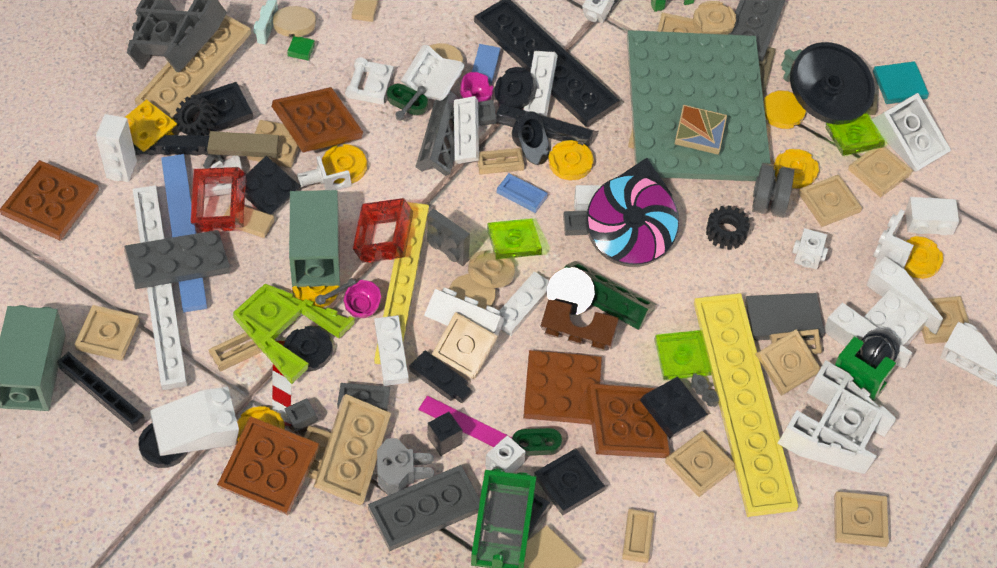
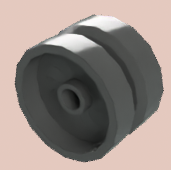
[752,162,794,218]

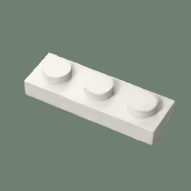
[524,51,558,117]
[454,96,479,164]
[499,272,550,336]
[374,316,409,386]

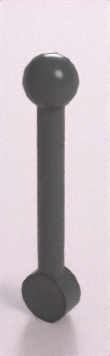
[395,86,426,121]
[315,278,357,305]

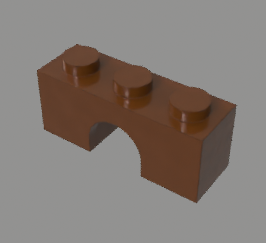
[540,298,619,351]

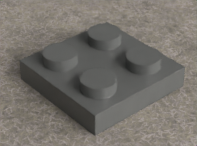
[427,208,470,266]

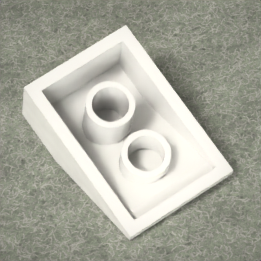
[872,93,951,172]
[940,322,997,387]
[150,387,239,456]

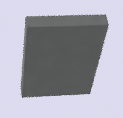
[745,293,825,341]

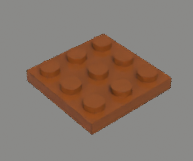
[271,87,363,153]
[0,160,99,241]
[523,350,602,425]
[586,384,670,458]
[217,416,320,516]

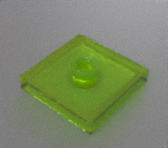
[825,113,885,156]
[487,218,542,260]
[654,330,712,380]

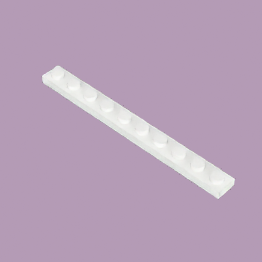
[133,185,187,390]

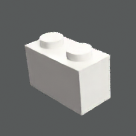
[905,197,959,235]

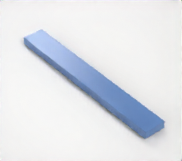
[161,154,207,313]

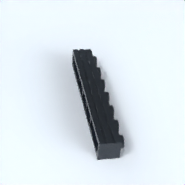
[496,104,593,148]
[133,135,209,156]
[57,351,145,432]

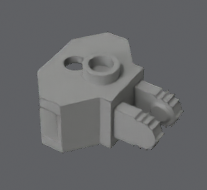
[377,438,434,495]

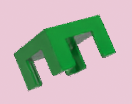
[835,336,896,402]

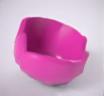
[460,72,493,102]
[343,280,382,318]

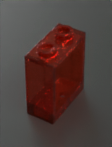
[191,167,246,232]
[353,198,413,263]

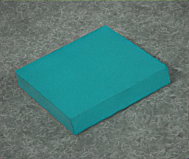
[873,61,929,104]

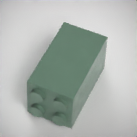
[289,190,340,287]
[0,305,66,411]

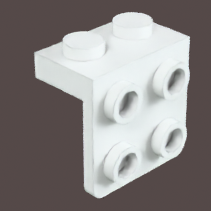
[401,45,464,101]
[873,209,914,269]

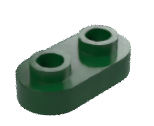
[387,83,428,115]
[512,428,562,456]

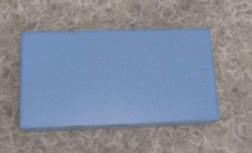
[472,44,500,85]
[497,173,548,213]

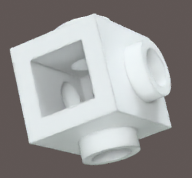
[792,228,828,269]

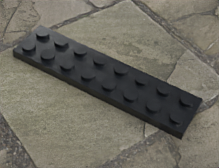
[474,0,620,127]

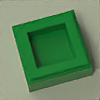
[287,36,315,61]

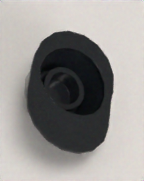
[511,111,550,165]
[855,328,900,369]

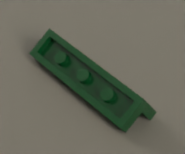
[565,261,657,330]

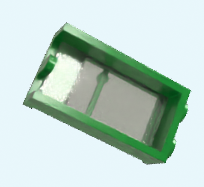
[471,469,536,568]

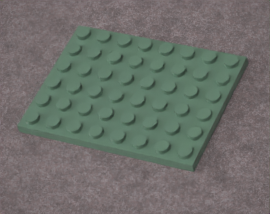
[627,30,771,181]

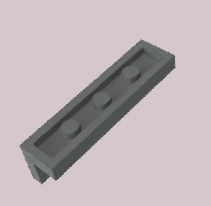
[416,91,460,176]

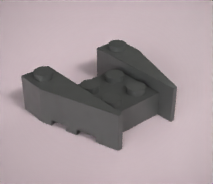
[127,0,227,72]

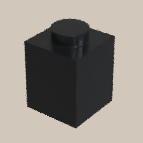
[427,411,463,456]

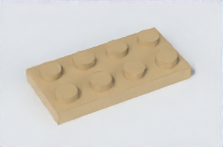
[313,394,391,505]

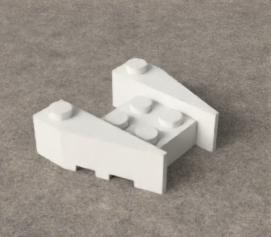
[824,256,943,368]
[778,360,896,474]

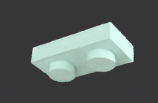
[253,0,278,45]

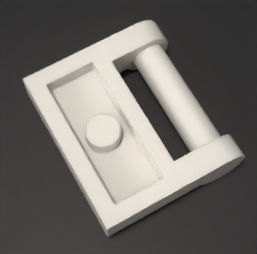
[345,57,394,105]

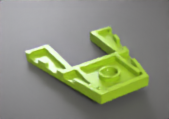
[233,284,355,384]

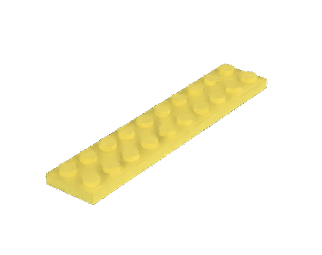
[694,293,798,517]

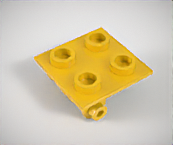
[124,99,177,152]

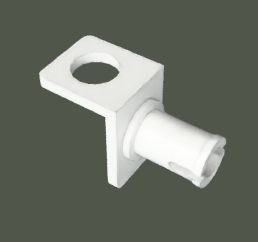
[297,156,351,190]

